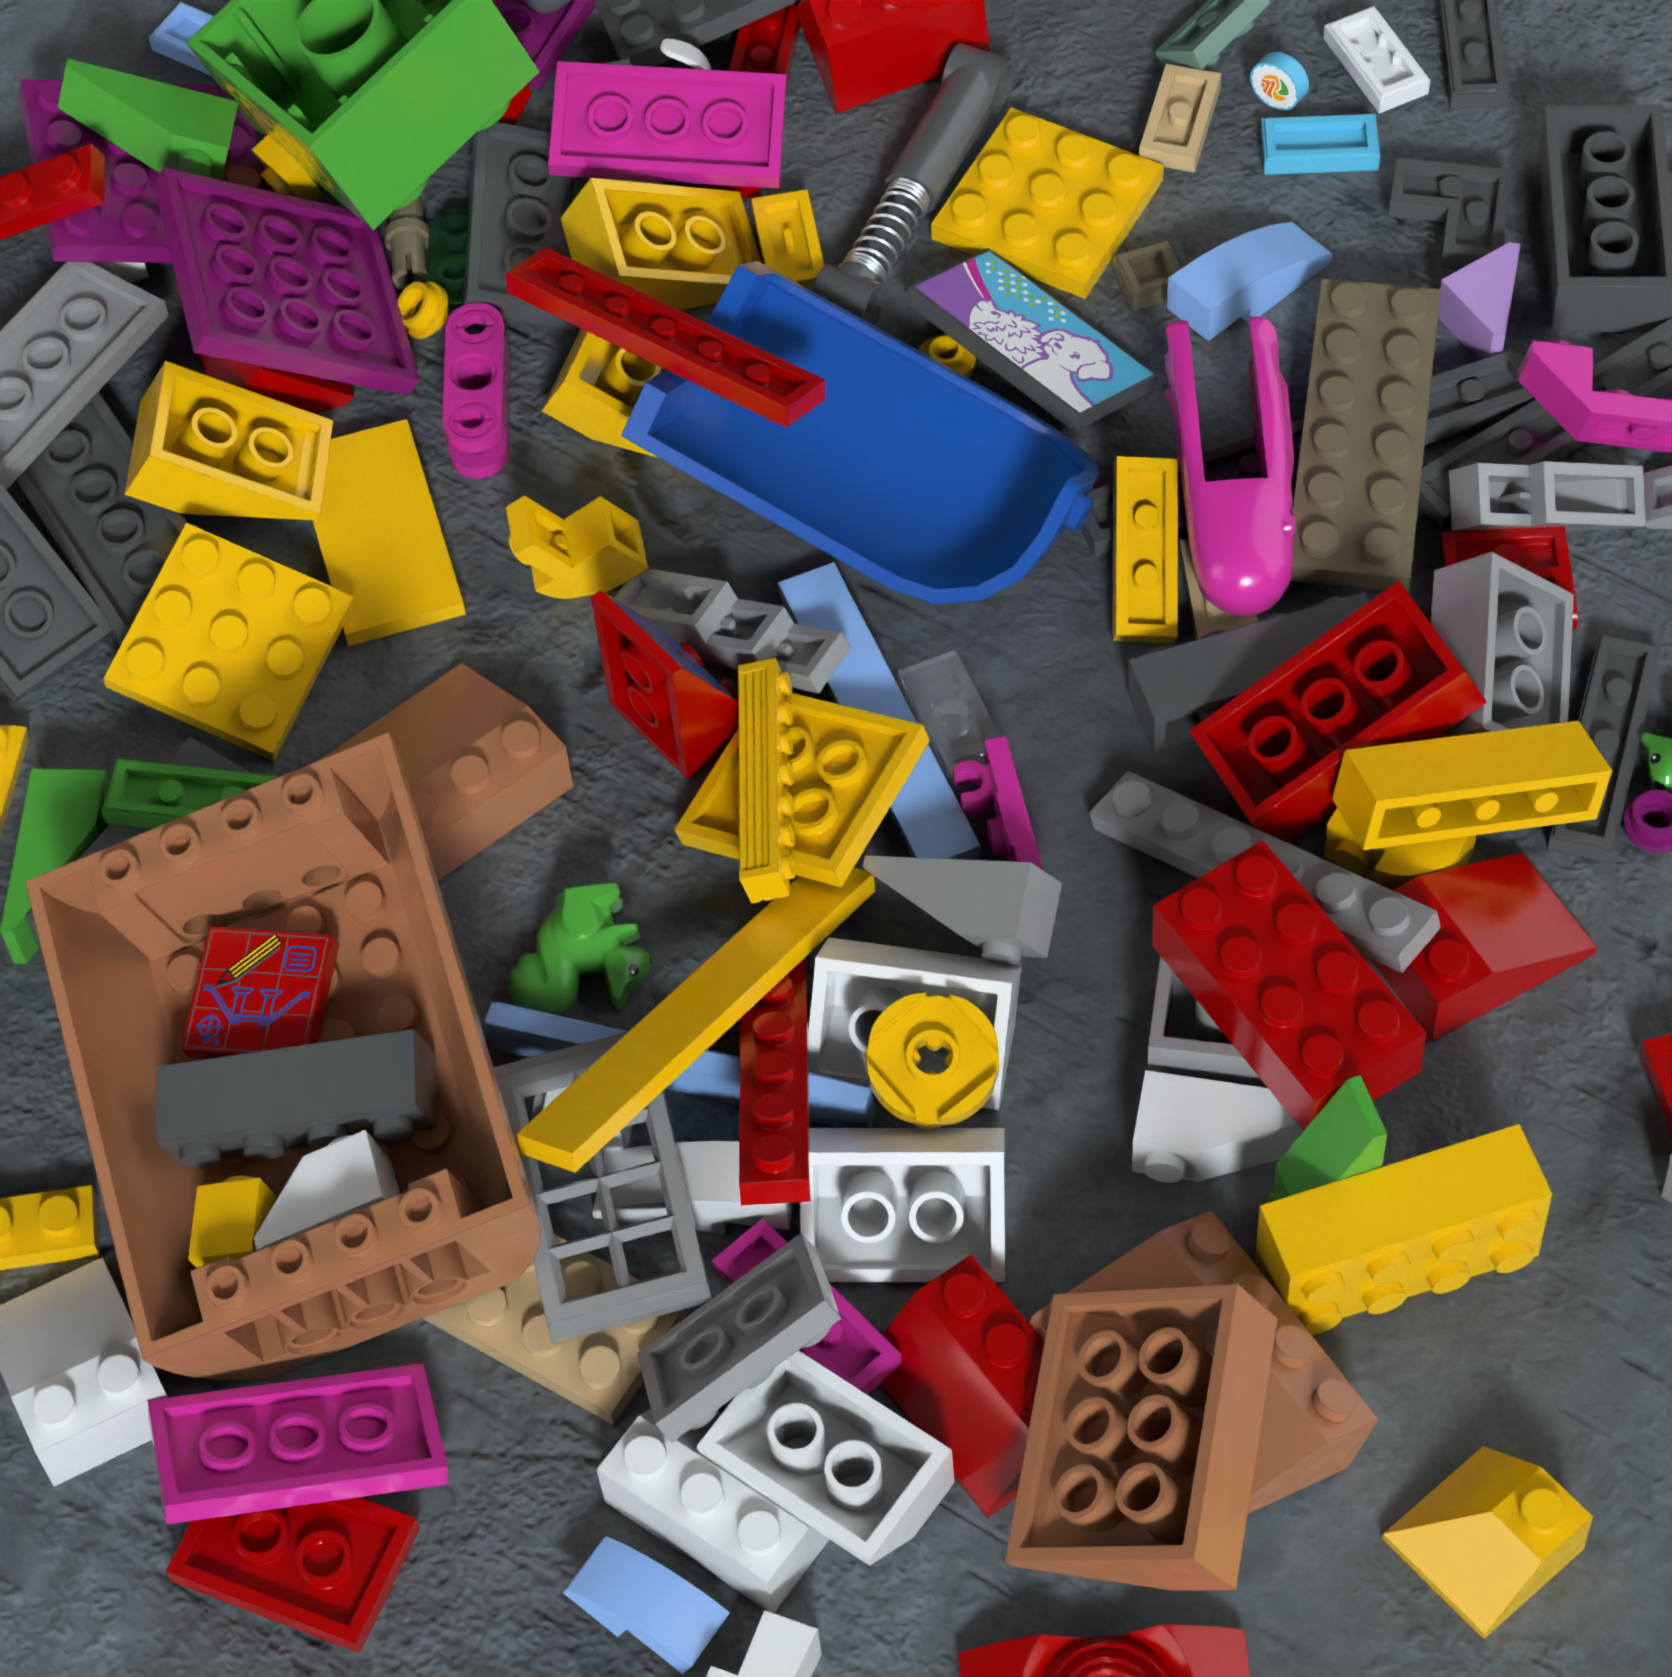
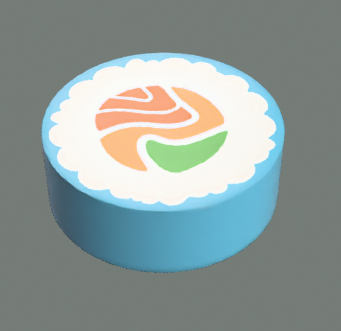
[1250,52,1309,111]

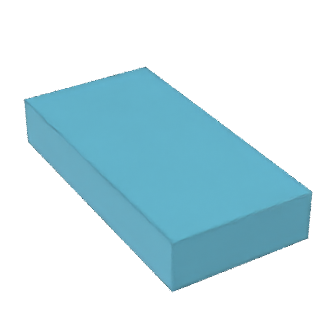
[1260,114,1380,175]

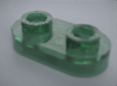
[427,212,468,315]

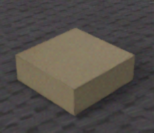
[1113,240,1181,311]

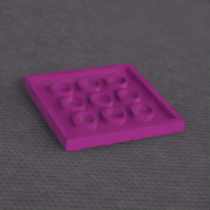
[18,79,271,263]
[154,167,419,396]

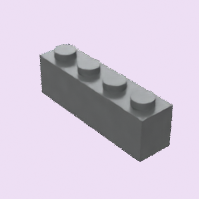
[1128,591,1370,754]
[156,1029,437,1169]

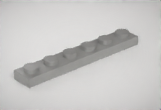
[1089,771,1441,973]

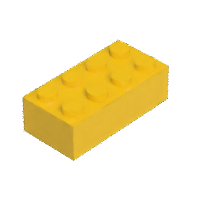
[1255,1124,1552,1335]

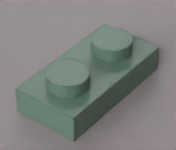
[1155,0,1270,70]

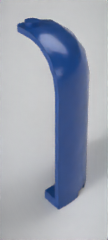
[621,261,1099,604]

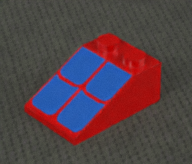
[591,590,739,780]

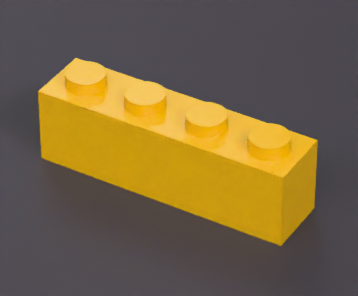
[1332,721,1612,850]

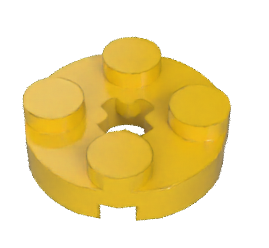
[866,992,1000,1131]

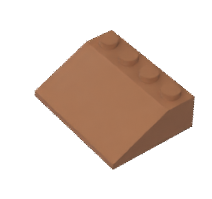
[316,663,574,881]
[1029,1210,1379,1514]
[1005,1284,1278,1591]

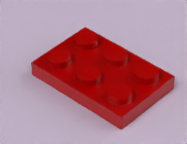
[166,1497,420,1654]

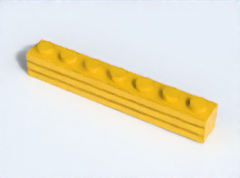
[738,658,796,904]

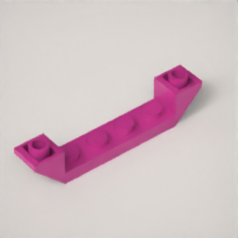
[1518,339,1672,453]

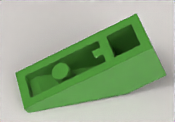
[58,58,239,180]
[0,768,110,964]
[1267,1075,1387,1203]

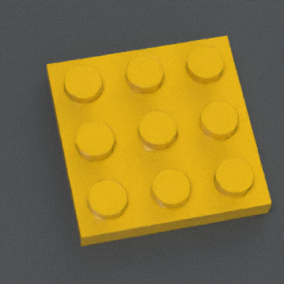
[931,107,1164,299]
[103,523,354,762]
[674,693,930,888]

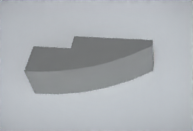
[1449,461,1646,532]

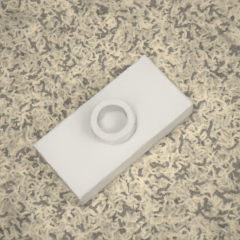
[1324,6,1430,114]

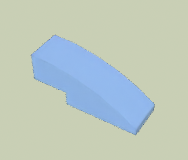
[1167,222,1333,341]

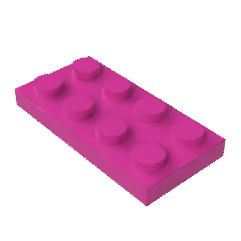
[548,61,786,188]
[147,1363,448,1525]

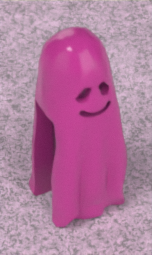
[1164,316,1296,617]

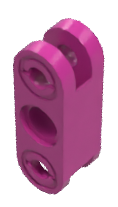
[442,302,511,479]

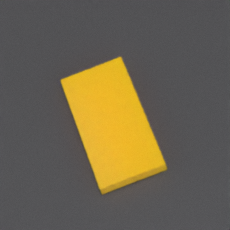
[312,419,466,647]

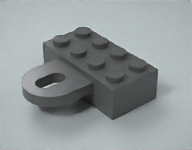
[1538,105,1672,332]

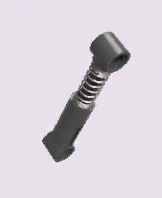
[811,43,1016,326]

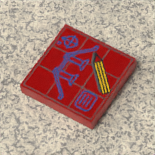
[181,926,340,1059]

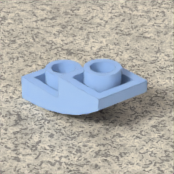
[563,1536,730,1674]

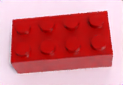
[1189,581,1487,843]
[1152,840,1426,1131]

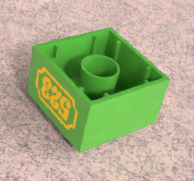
[186,0,540,230]

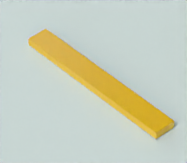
[516,867,875,1173]

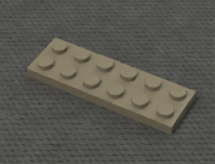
[1291,278,1441,593]

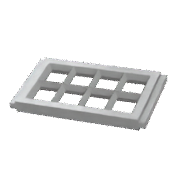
[493,1031,712,1344]

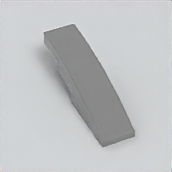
[614,568,851,694]

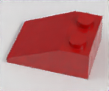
[1370,853,1597,1042]

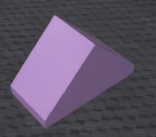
[1438,242,1520,361]

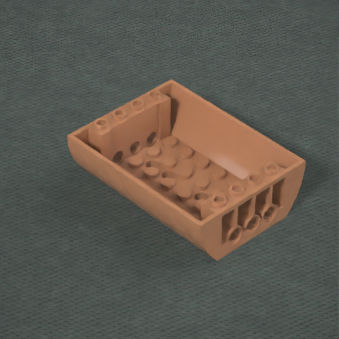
[25,732,541,1380]

